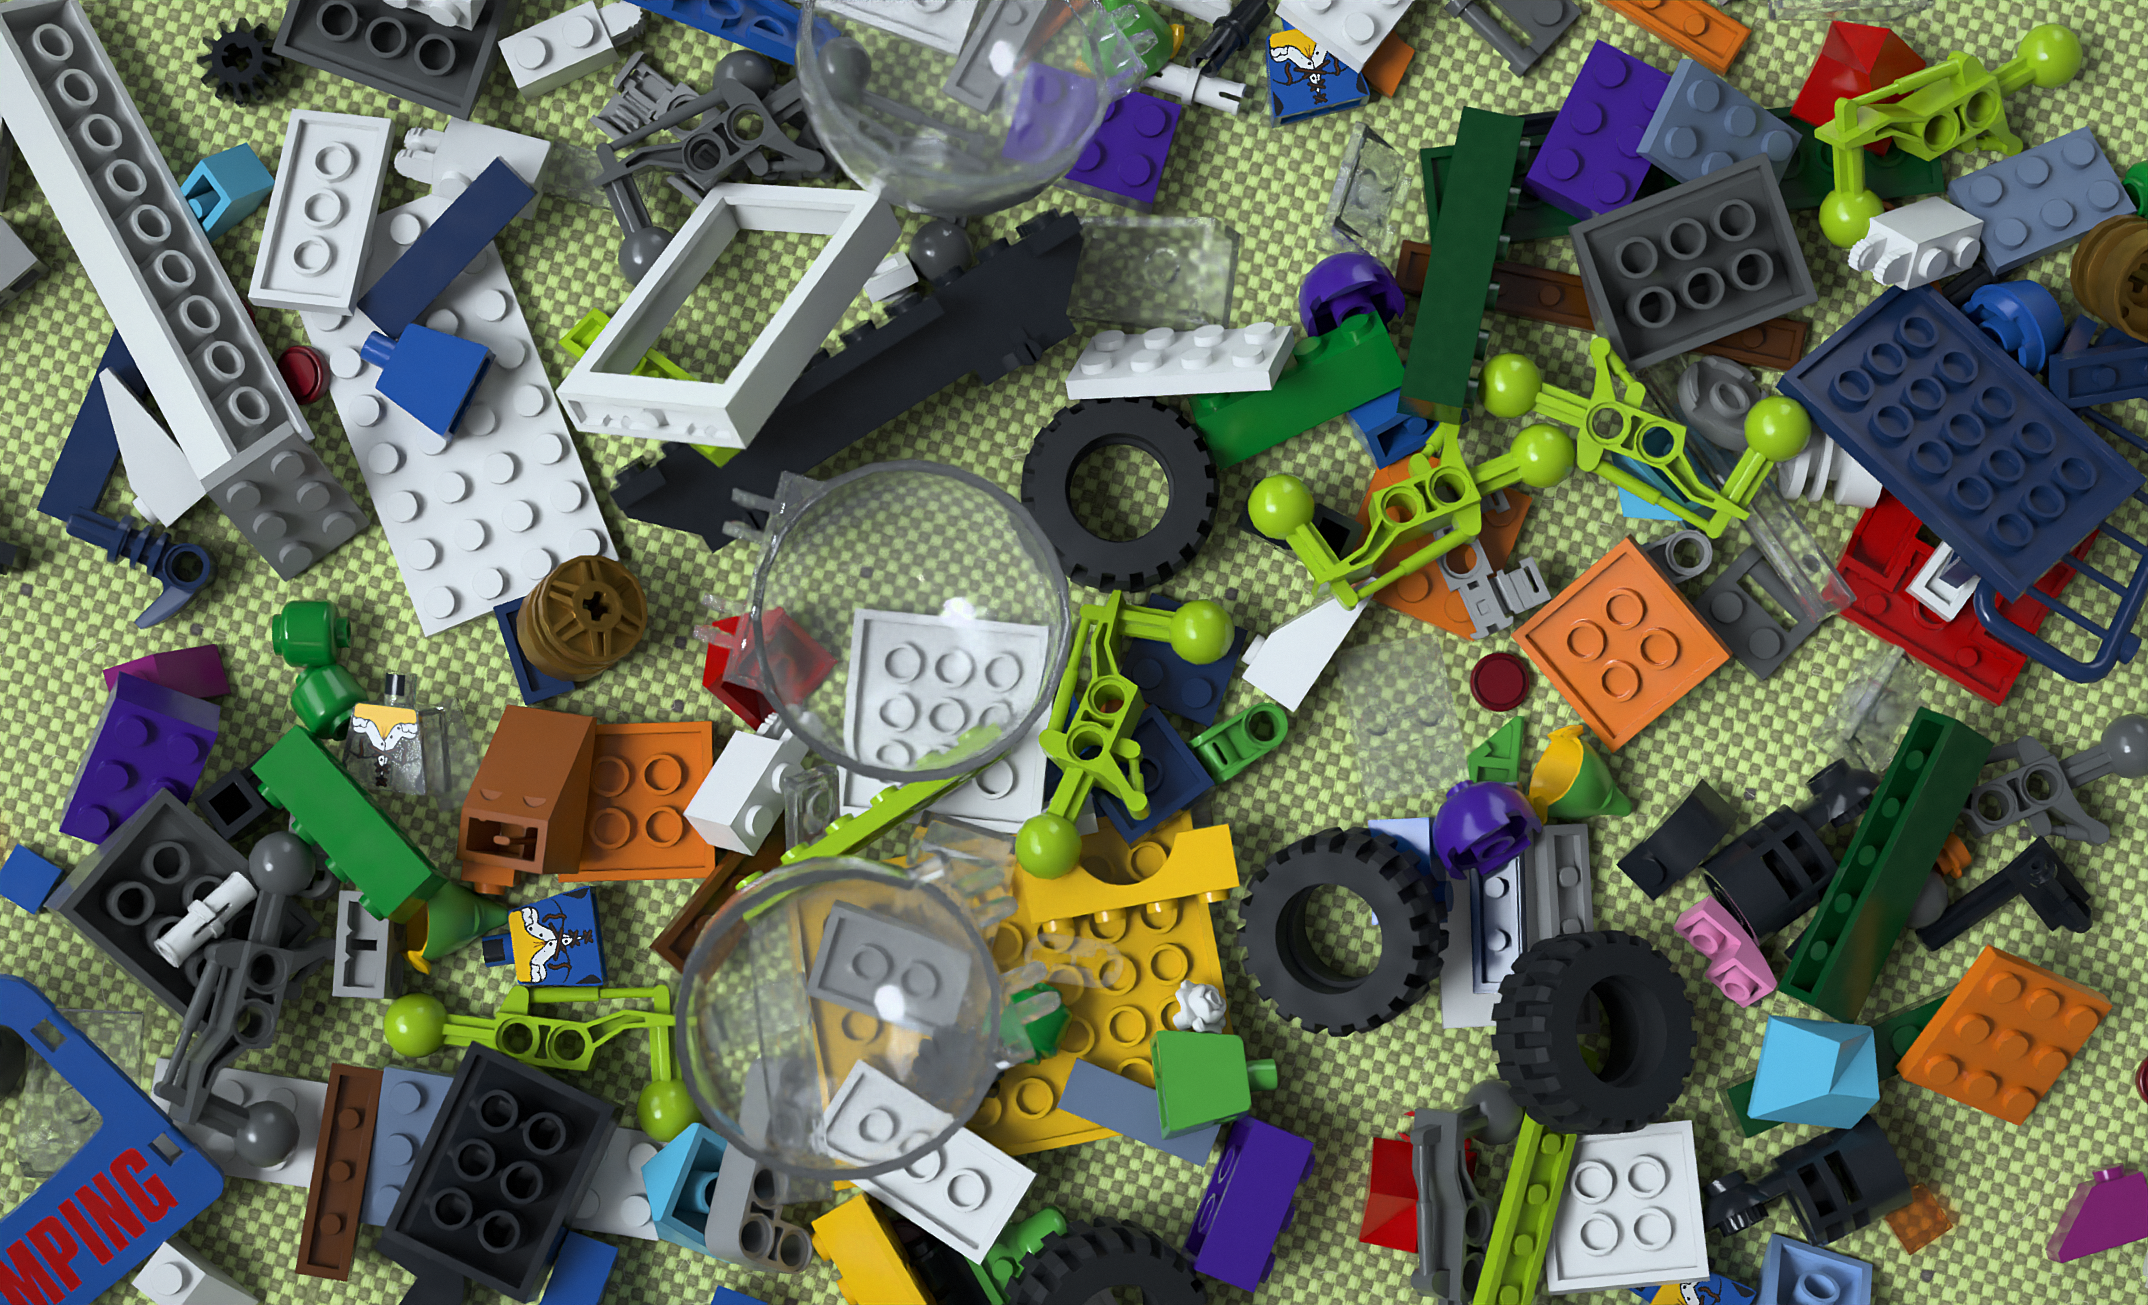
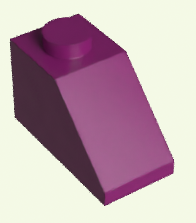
[102,644,232,702]
[2045,1163,2148,1263]

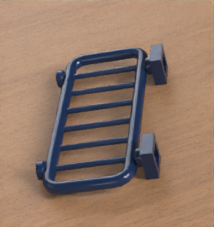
[1939,313,2148,684]

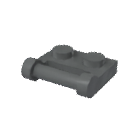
[1444,0,1582,79]
[1692,543,1828,682]

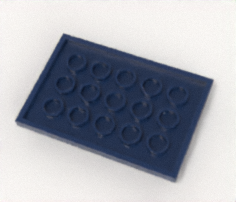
[1776,283,2148,604]

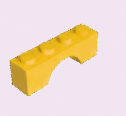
[1020,824,1240,933]

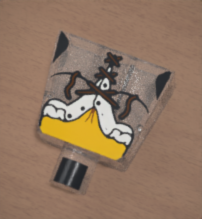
[341,672,452,796]

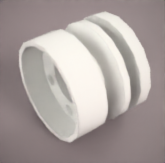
[1777,421,1882,509]

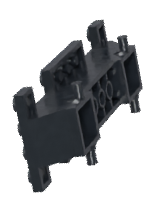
[609,208,1084,554]

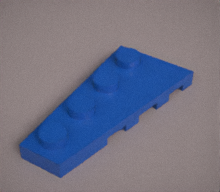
[623,0,835,69]

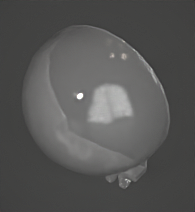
[794,0,1158,219]
[692,458,1073,783]
[674,852,1062,1181]

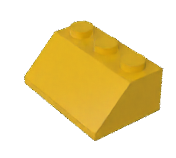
[810,1190,938,1305]

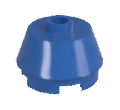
[1960,279,2065,376]

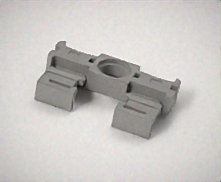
[589,51,764,206]
[1429,486,1551,640]

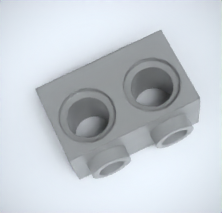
[332,890,407,1000]

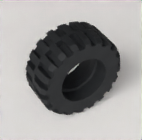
[1020,396,1220,594]
[1236,826,1450,1037]
[1491,930,1697,1135]
[1002,1216,1209,1305]

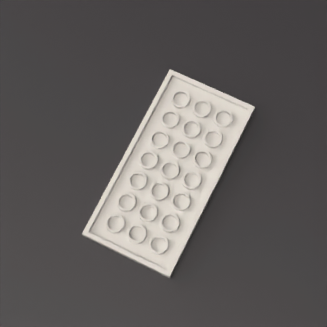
[298,194,621,638]

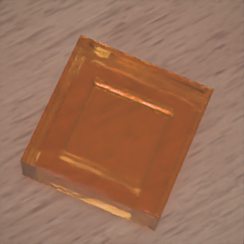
[1882,1182,1953,1256]

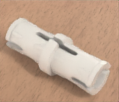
[1138,61,1246,116]
[154,871,258,968]

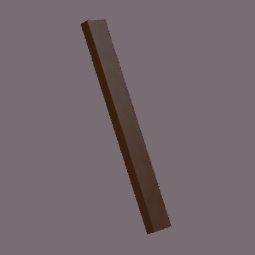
[1395,239,1808,374]

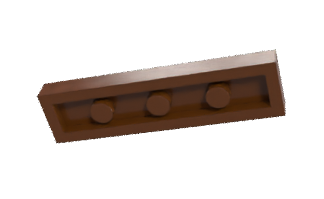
[649,793,826,983]
[295,1062,384,1282]

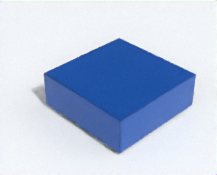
[0,843,66,915]

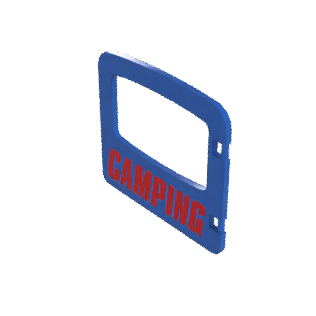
[0,973,226,1305]

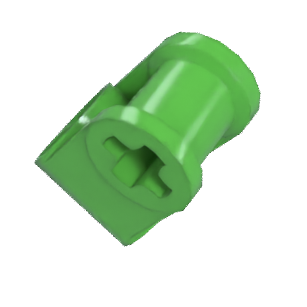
[1185,702,1288,786]

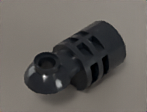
[1698,757,1883,947]
[1701,1113,1913,1247]

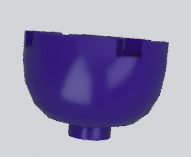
[1298,251,1405,337]
[1432,780,1542,880]

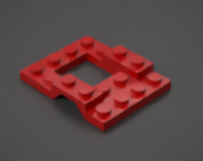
[1814,485,2100,708]

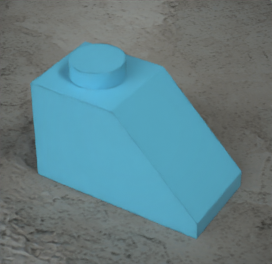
[180,142,275,243]

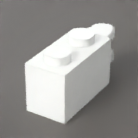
[497,0,647,101]
[393,117,552,220]
[1847,196,1984,291]
[683,712,815,856]

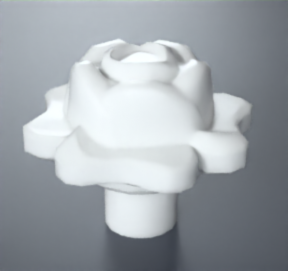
[1173,980,1227,1034]

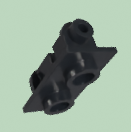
[2002,835,2093,933]
[904,1233,992,1305]

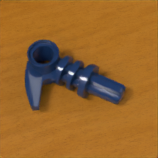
[66,506,218,630]

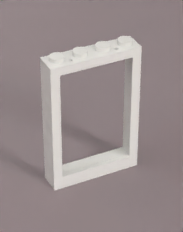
[555,182,903,449]

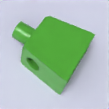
[1149,1030,1277,1140]

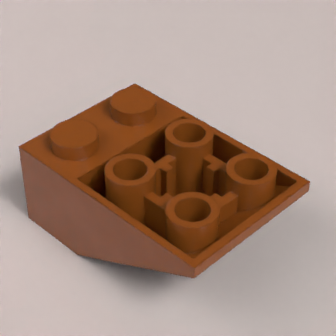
[456,704,598,874]

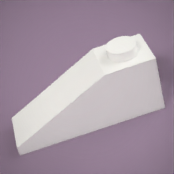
[99,366,206,528]
[1241,571,1382,712]

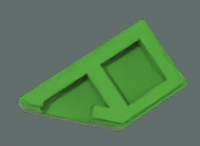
[1465,716,1525,783]

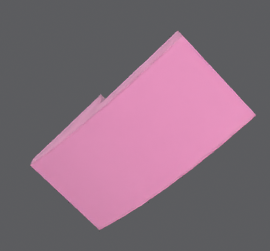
[1673,895,1777,1008]

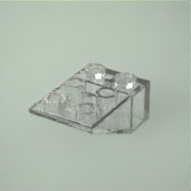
[1334,633,1470,805]

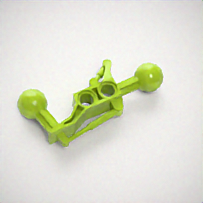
[1814,23,2083,249]
[1477,337,1812,538]
[1248,416,1576,611]
[1015,589,1235,880]
[383,984,703,1143]

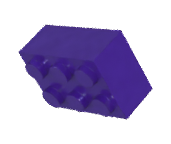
[1521,39,1672,221]
[1002,61,1182,215]
[59,671,221,845]
[1180,1114,1316,1293]

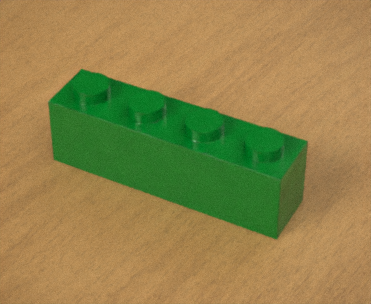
[1187,310,1405,471]
[251,724,449,925]

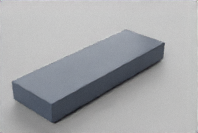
[1057,1057,1221,1168]

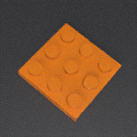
[1351,450,1533,642]
[1511,534,1733,754]
[558,721,717,883]
[1896,944,2113,1126]

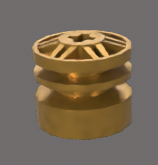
[2070,214,2148,343]
[516,555,648,682]

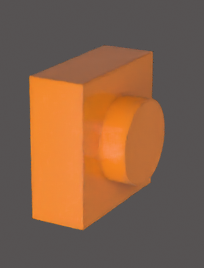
[460,861,522,895]

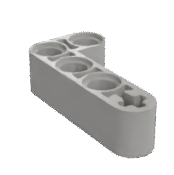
[704,1058,814,1274]

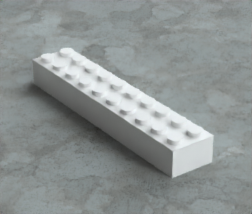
[0,0,315,491]

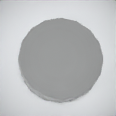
[1677,355,1769,451]

